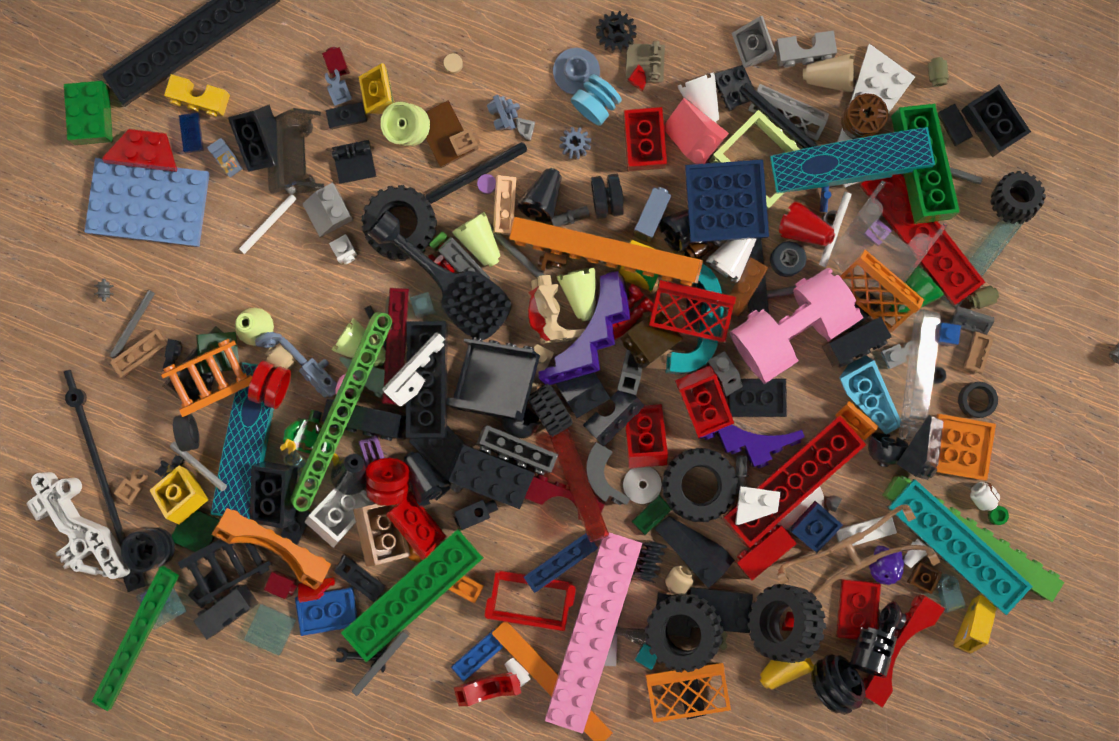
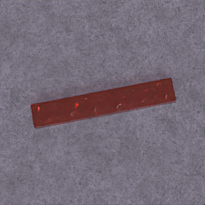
[550,429,609,543]

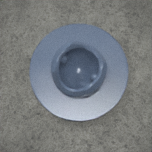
[553,48,600,95]

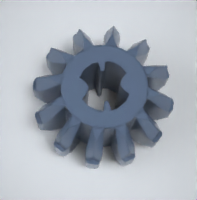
[559,127,591,160]

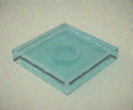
[244,604,297,656]

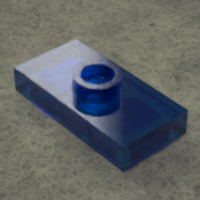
[179,113,204,154]

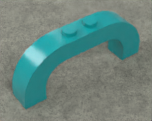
[665,263,724,374]

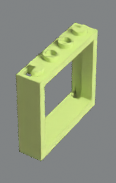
[709,110,800,210]

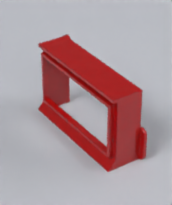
[484,570,576,631]

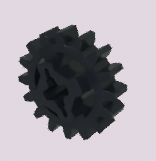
[596,11,637,53]

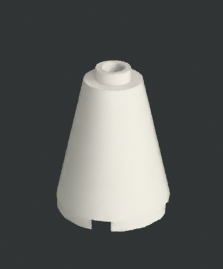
[678,72,719,123]
[706,239,756,283]

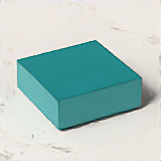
[634,643,658,670]

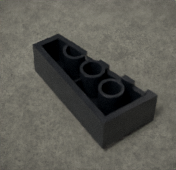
[322,399,406,441]

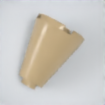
[803,54,854,92]

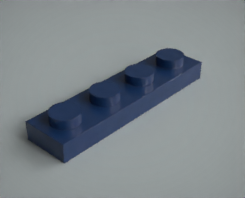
[523,533,598,593]

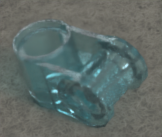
[936,574,965,613]

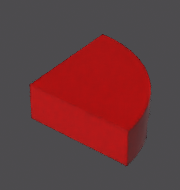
[627,64,646,92]

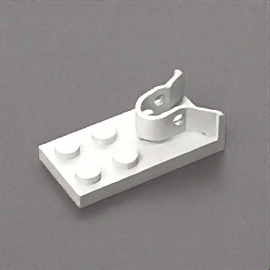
[382,332,445,406]

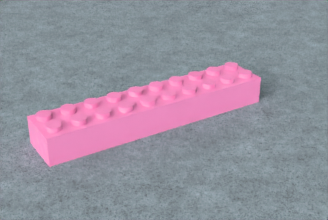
[545,531,642,733]

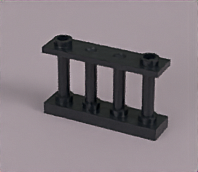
[178,539,272,605]

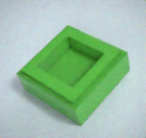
[429,231,449,252]

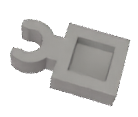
[881,341,918,369]

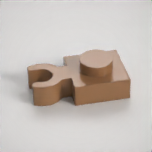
[114,469,148,505]

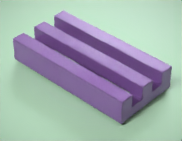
[358,435,385,466]

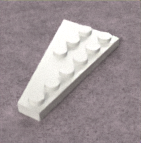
[837,44,915,142]

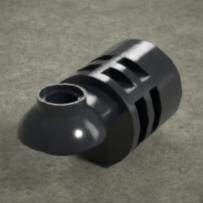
[850,601,906,678]

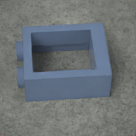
[633,187,671,243]

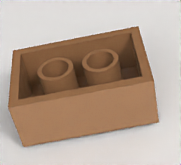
[353,504,410,567]

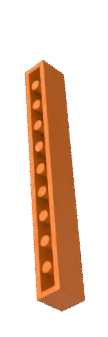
[509,217,703,286]

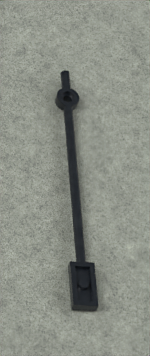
[63,370,148,592]

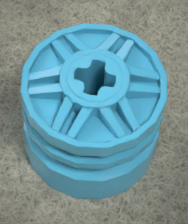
[571,74,622,126]

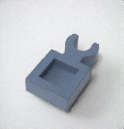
[325,69,352,106]

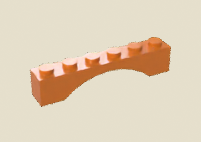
[212,508,331,590]

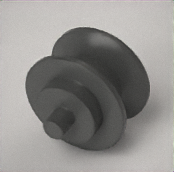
[94,279,114,302]

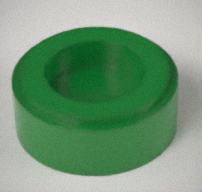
[988,506,1009,525]

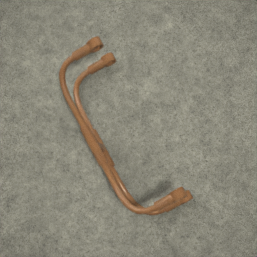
[777,504,940,597]

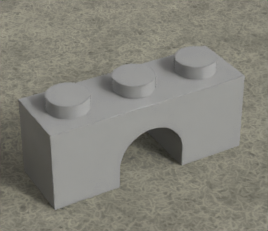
[775,30,837,68]

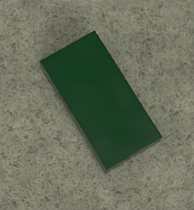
[631,495,672,535]

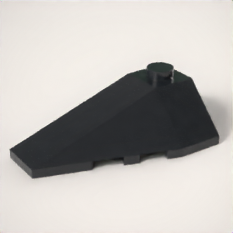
[162,326,224,401]

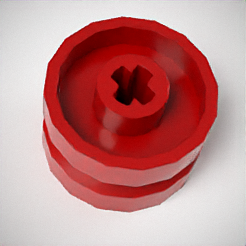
[248,360,291,409]
[366,458,409,506]

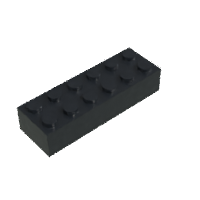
[406,321,448,439]

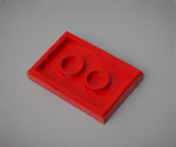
[386,492,447,560]
[836,579,881,640]

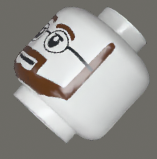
[970,482,1000,511]

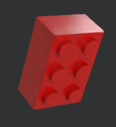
[623,107,667,172]

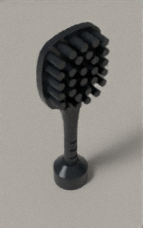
[367,210,511,340]

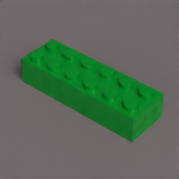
[891,104,960,224]

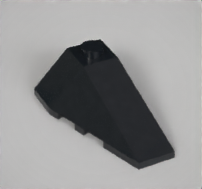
[654,516,735,588]

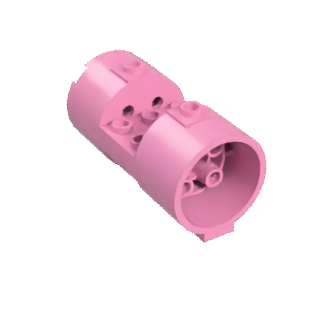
[730,268,863,384]

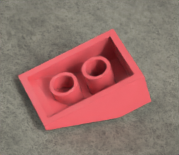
[664,98,729,164]

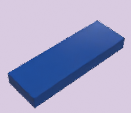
[451,628,504,682]

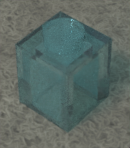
[410,292,436,318]

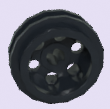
[811,654,866,715]

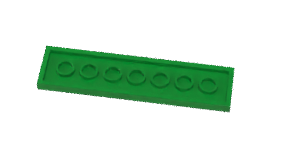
[341,528,484,662]

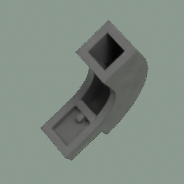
[617,350,642,395]
[586,442,630,506]

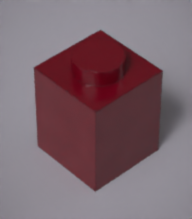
[322,47,350,78]
[264,571,297,599]

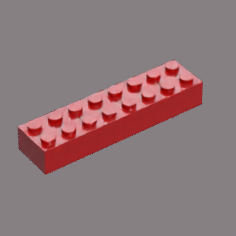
[721,416,866,548]

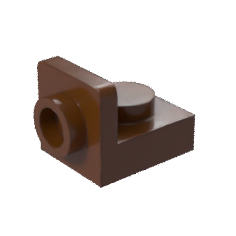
[538,252,567,273]

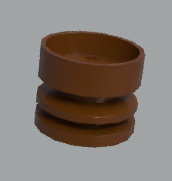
[841,93,888,139]

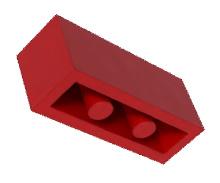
[735,525,797,581]

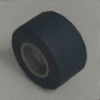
[770,241,807,277]

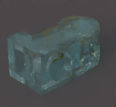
[282,450,320,483]

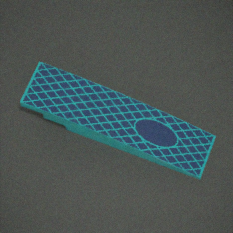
[770,127,935,194]
[211,362,274,519]

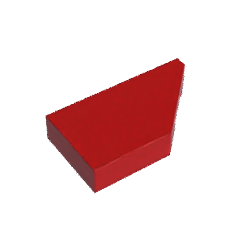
[298,577,335,603]

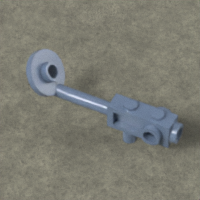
[255,332,337,398]

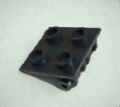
[714,65,755,111]
[332,140,377,184]

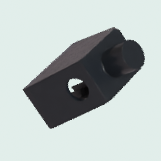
[452,500,498,531]

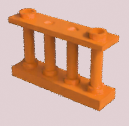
[161,339,252,417]

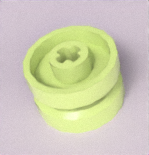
[381,102,430,146]

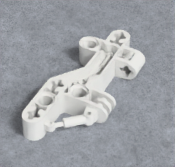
[26,472,131,579]

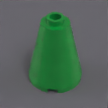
[889,266,944,312]

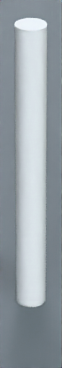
[819,192,852,267]
[239,194,296,254]

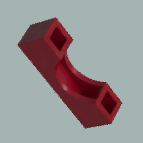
[525,474,605,526]

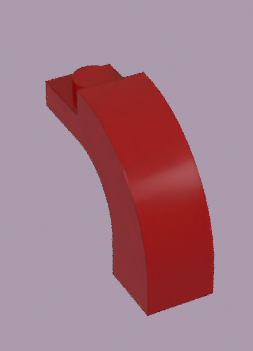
[454,672,521,706]

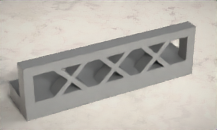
[748,84,829,140]

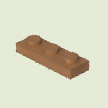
[110,329,168,378]

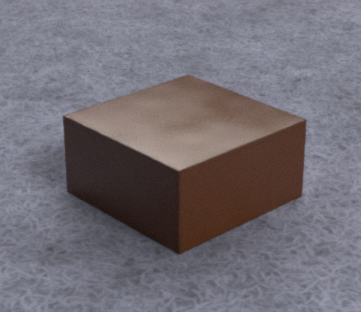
[907,561,942,594]

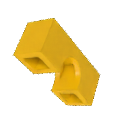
[164,74,230,117]

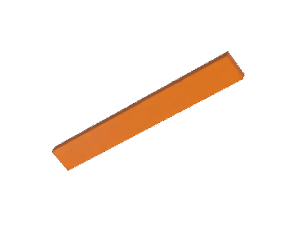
[491,621,613,741]

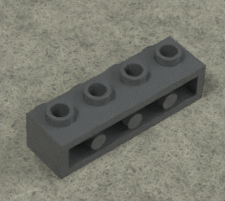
[476,425,558,475]

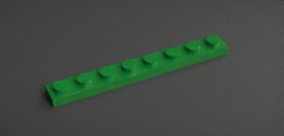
[91,566,179,711]

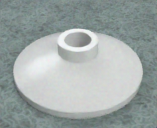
[623,467,662,504]

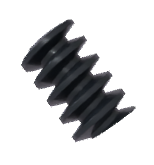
[633,540,667,583]

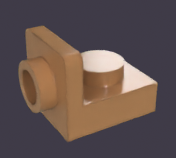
[449,128,480,156]

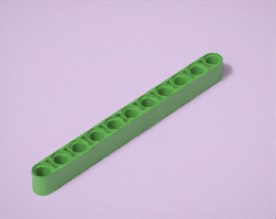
[291,312,392,511]

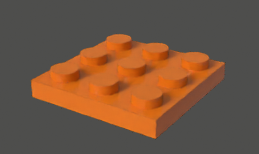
[936,414,996,481]

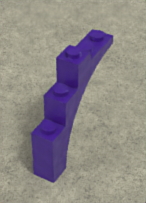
[699,425,805,469]

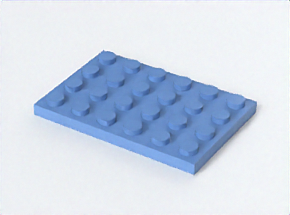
[85,158,210,247]

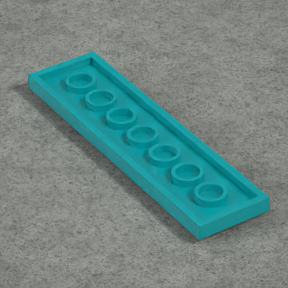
[887,479,1033,615]

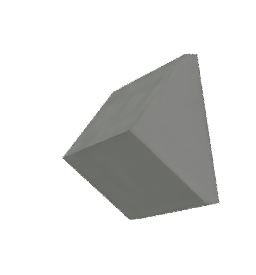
[732,16,775,68]

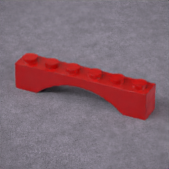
[862,594,945,708]

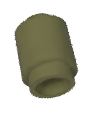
[928,57,949,87]
[968,285,999,309]

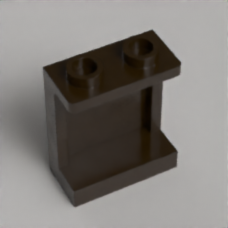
[620,309,683,369]

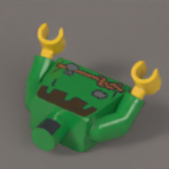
[280,410,339,466]

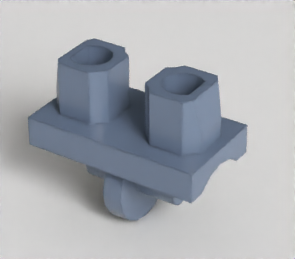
[487,94,520,131]

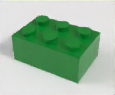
[64,81,113,146]

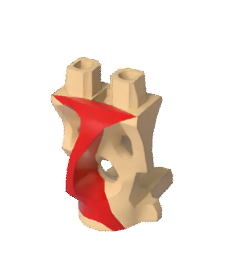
[528,275,585,344]

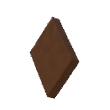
[426,100,474,168]

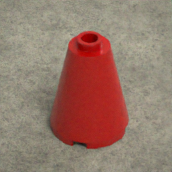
[779,201,835,246]

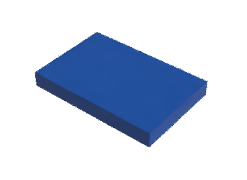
[295,587,358,636]

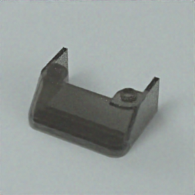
[268,108,324,195]

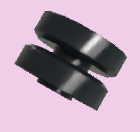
[591,173,624,219]

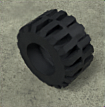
[990,171,1046,224]
[528,384,573,437]

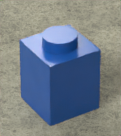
[933,323,961,346]

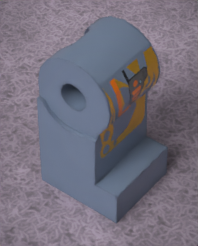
[207,138,243,178]

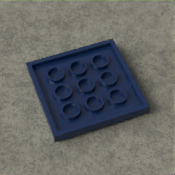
[685,160,769,243]

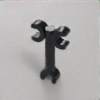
[154,455,185,479]
[336,645,388,673]

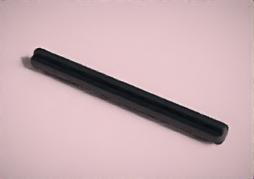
[739,83,818,149]
[425,142,527,204]

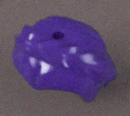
[869,545,904,585]

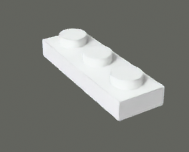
[836,515,897,546]

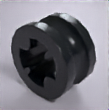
[927,366,946,384]

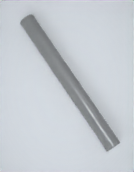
[170,442,227,491]

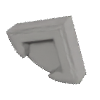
[516,117,535,141]

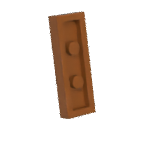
[722,258,769,317]

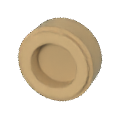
[444,53,463,74]

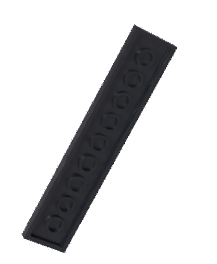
[102,0,280,107]

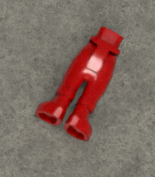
[612,283,654,340]

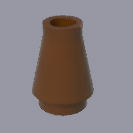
[684,242,713,259]

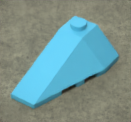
[839,355,903,434]

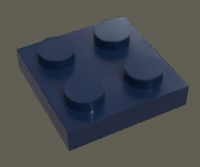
[789,501,843,553]

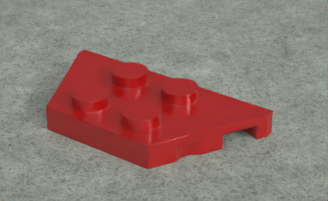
[103,129,178,172]

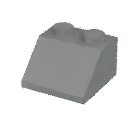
[303,183,353,237]

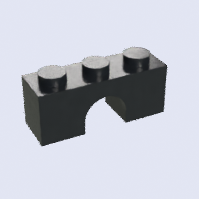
[583,390,644,446]

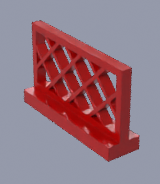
[649,280,736,342]

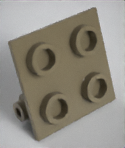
[626,41,665,82]

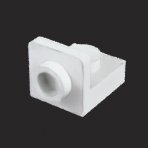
[329,234,357,264]

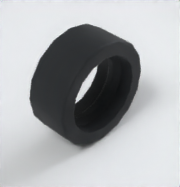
[958,382,998,418]
[173,414,200,452]

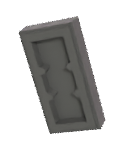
[950,306,994,335]

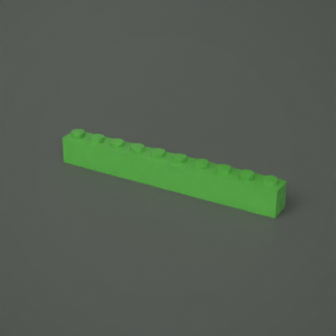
[882,475,1065,602]

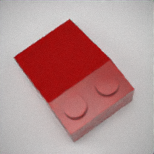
[674,365,734,438]
[625,404,668,468]

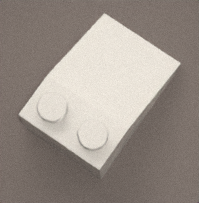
[305,488,374,548]

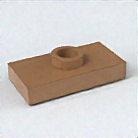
[963,332,994,374]

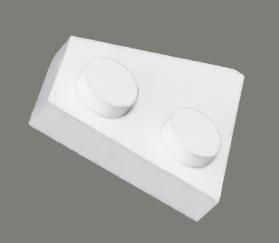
[735,487,780,525]

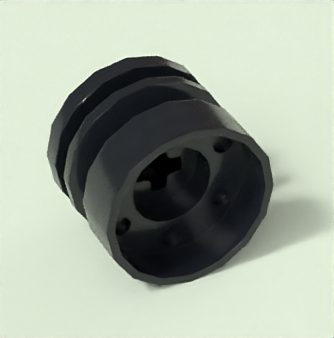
[121,527,175,572]

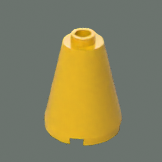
[760,658,814,690]

